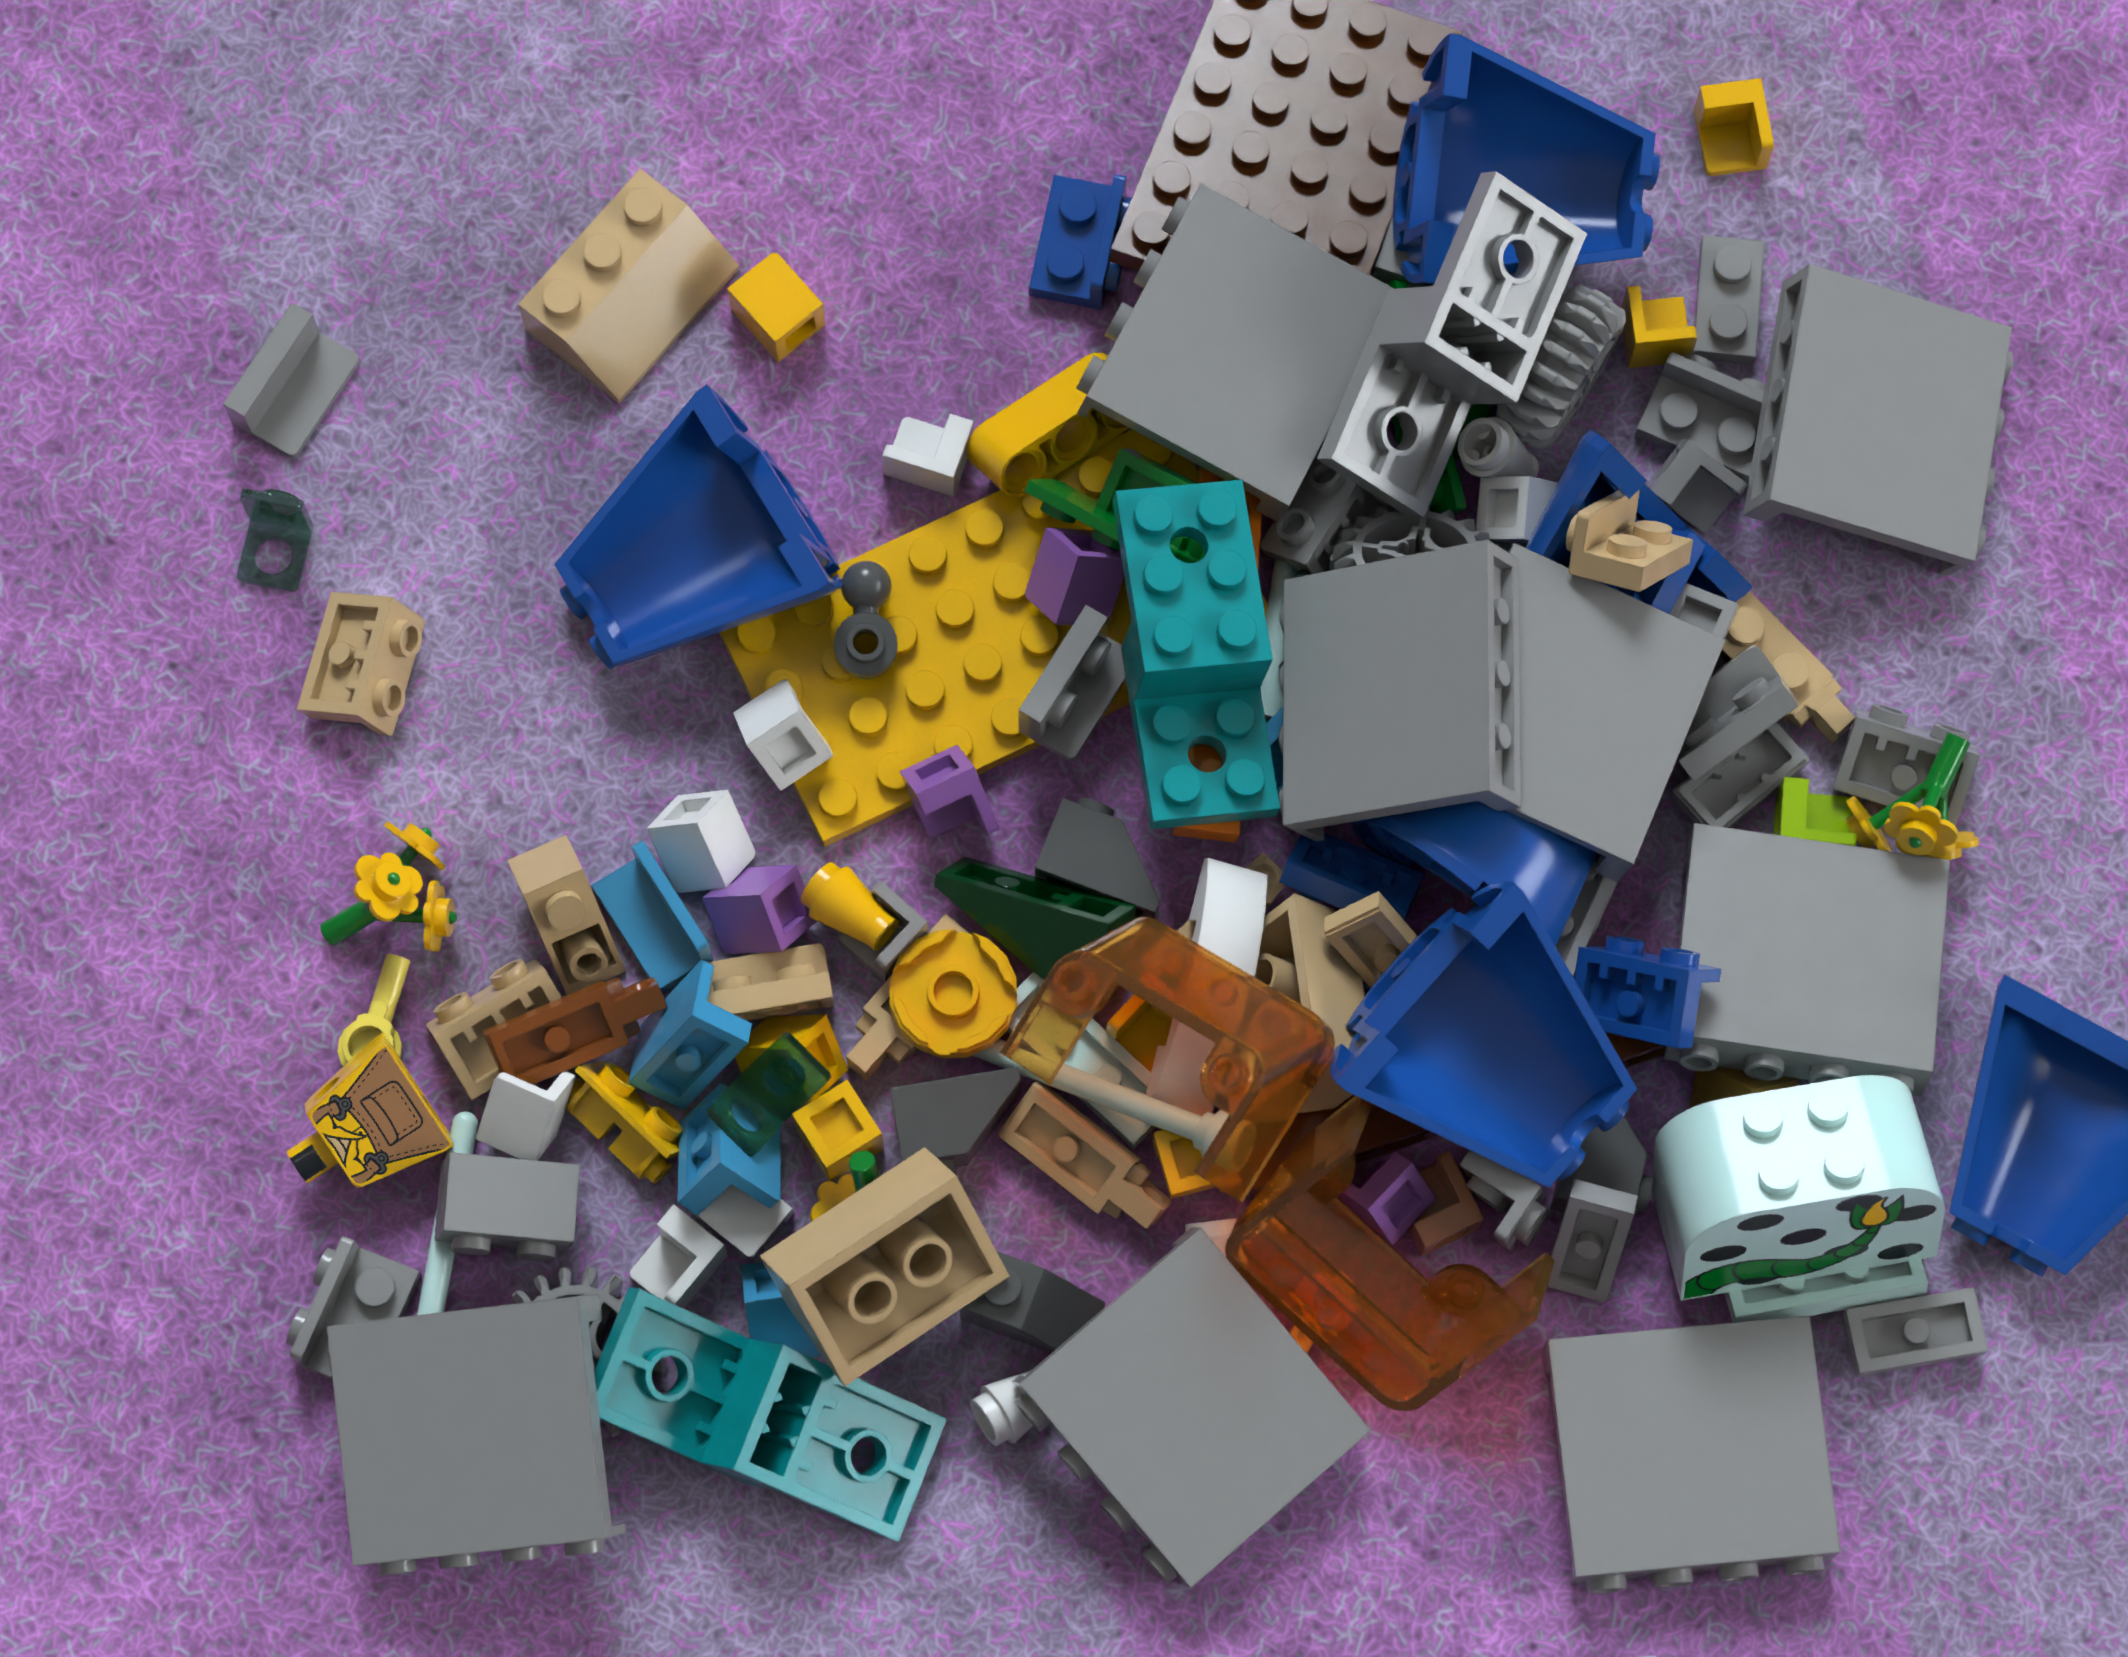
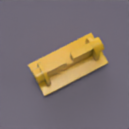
[566,1060,683,1184]

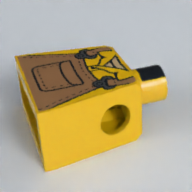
[286,1033,454,1188]

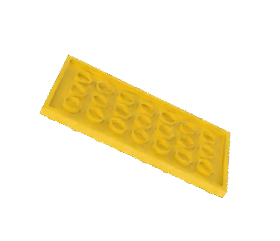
[719,429,1268,847]

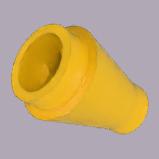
[801,862,899,951]

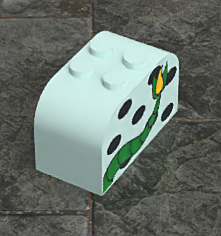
[1652,1075,1945,1301]

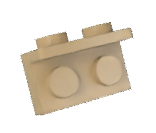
[1566,490,1693,592]
[297,592,425,736]
[707,943,835,1022]
[426,959,562,1100]

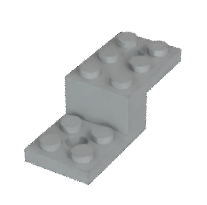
[1317,171,1587,517]

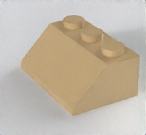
[518,168,739,404]
[1226,893,1365,1120]
[760,1147,1009,1386]

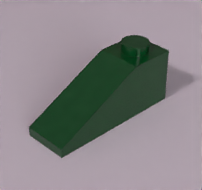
[935,857,1137,997]

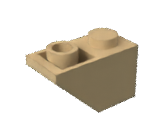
[507,835,626,995]

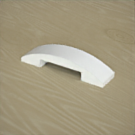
[1146,858,1267,1116]

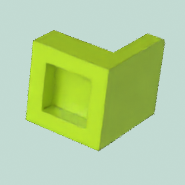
[1773,777,1857,846]

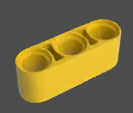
[966,352,1129,497]

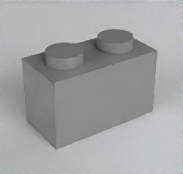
[434,1152,580,1261]

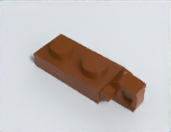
[482,977,667,1085]

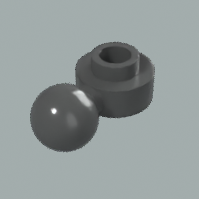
[834,561,898,679]

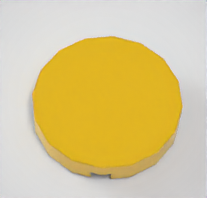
[889,929,1017,1058]

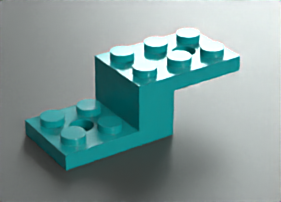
[1112,480,1281,830]
[594,1287,947,1542]

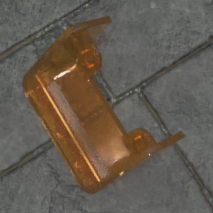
[1000,917,1335,1203]
[1225,1096,1555,1411]

